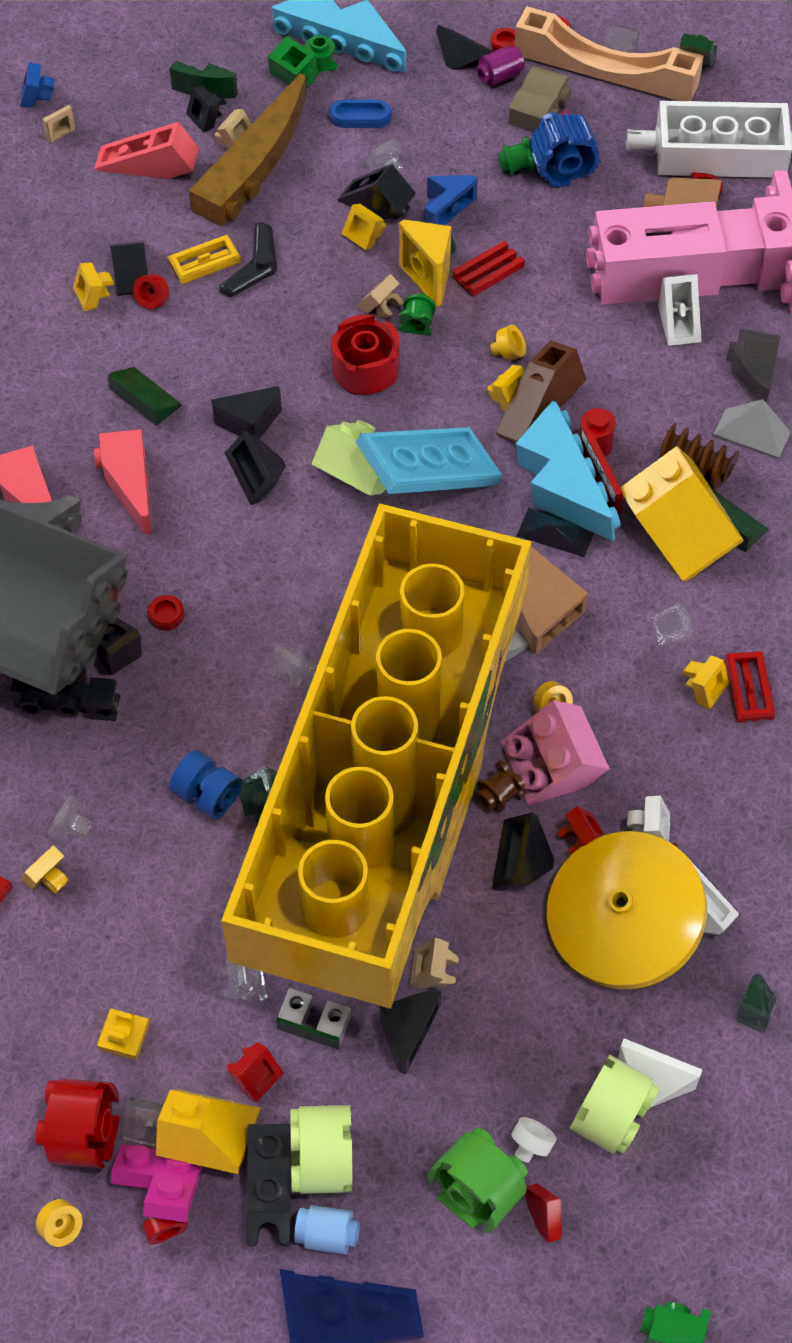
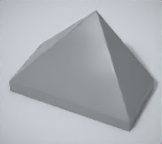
[713,399,791,459]

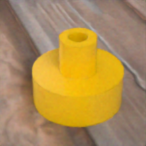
[490,325,526,361]
[533,681,573,713]
[36,1199,82,1247]

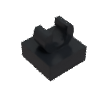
[186,86,226,132]

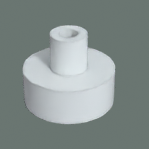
[511,1117,557,1163]

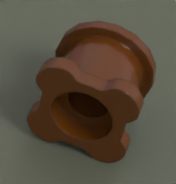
[476,760,525,812]

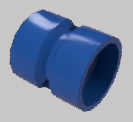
[169,750,243,820]

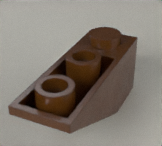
[496,340,587,443]

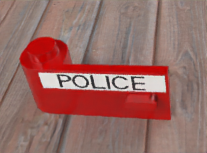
[579,408,623,516]

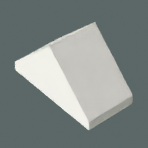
[658,274,702,346]

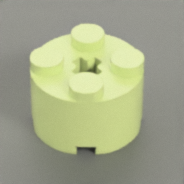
[569,1054,660,1155]
[290,1105,352,1194]

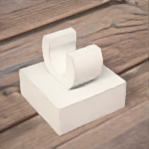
[627,795,670,841]

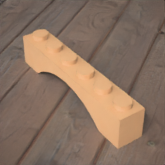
[515,6,704,101]

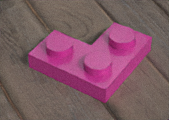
[111,1144,203,1222]

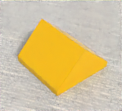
[399,220,451,307]

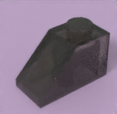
[726,328,781,403]

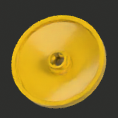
[547,831,707,990]

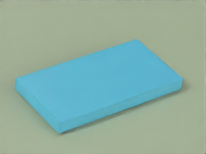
[356,427,503,494]

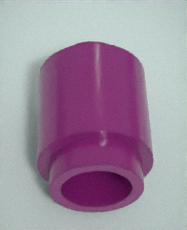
[476,46,525,87]

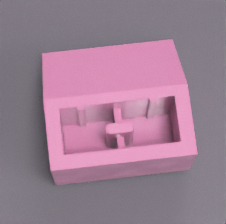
[500,700,610,805]

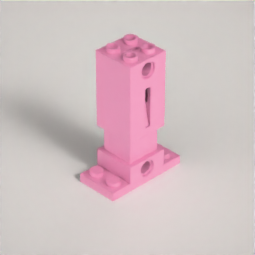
[586,170,792,314]

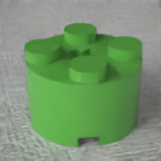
[427,1127,528,1233]

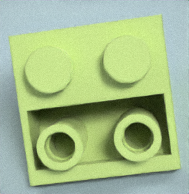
[311,420,385,496]

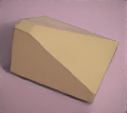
[42,105,75,142]

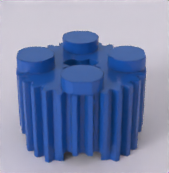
[529,112,601,188]

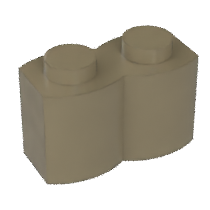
[509,66,572,133]

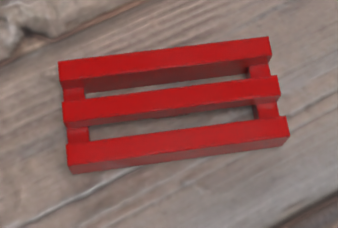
[452,240,525,297]
[725,651,775,723]

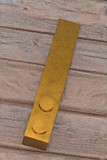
[189,73,306,227]

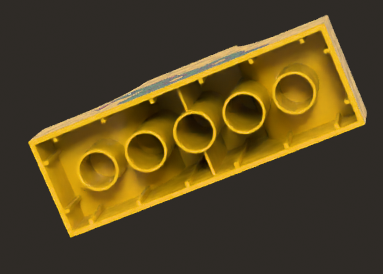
[221,503,532,1009]

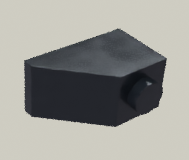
[337,164,416,220]

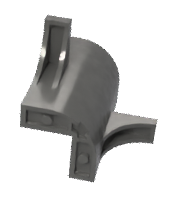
[0,495,128,695]

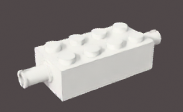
[626,101,792,178]

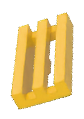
[167,235,241,284]

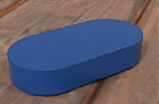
[329,99,392,128]

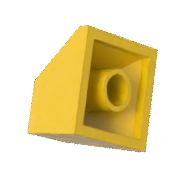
[156,1089,261,1174]

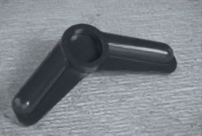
[219,222,277,297]

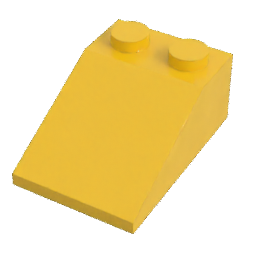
[621,446,744,582]

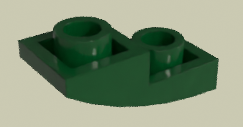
[680,33,717,67]
[169,61,238,99]

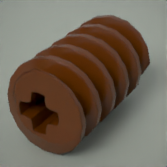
[659,423,740,490]

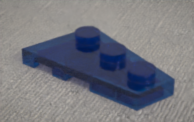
[280,1269,424,1343]

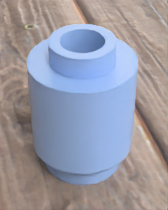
[294,1205,360,1255]

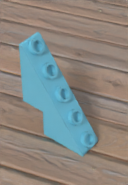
[272,0,406,73]
[515,401,621,541]

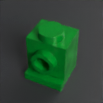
[267,36,318,86]
[640,1302,711,1343]

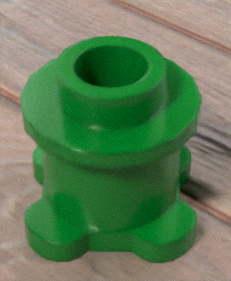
[304,35,338,75]
[497,137,535,176]
[399,293,436,336]

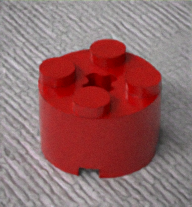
[331,315,400,395]
[36,1078,120,1169]

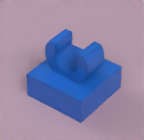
[20,62,55,107]

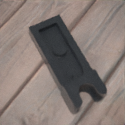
[10,677,120,721]
[246,1124,291,1247]

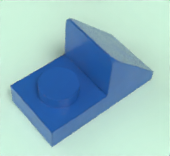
[424,175,478,225]

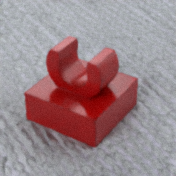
[558,806,606,854]
[227,1042,284,1103]

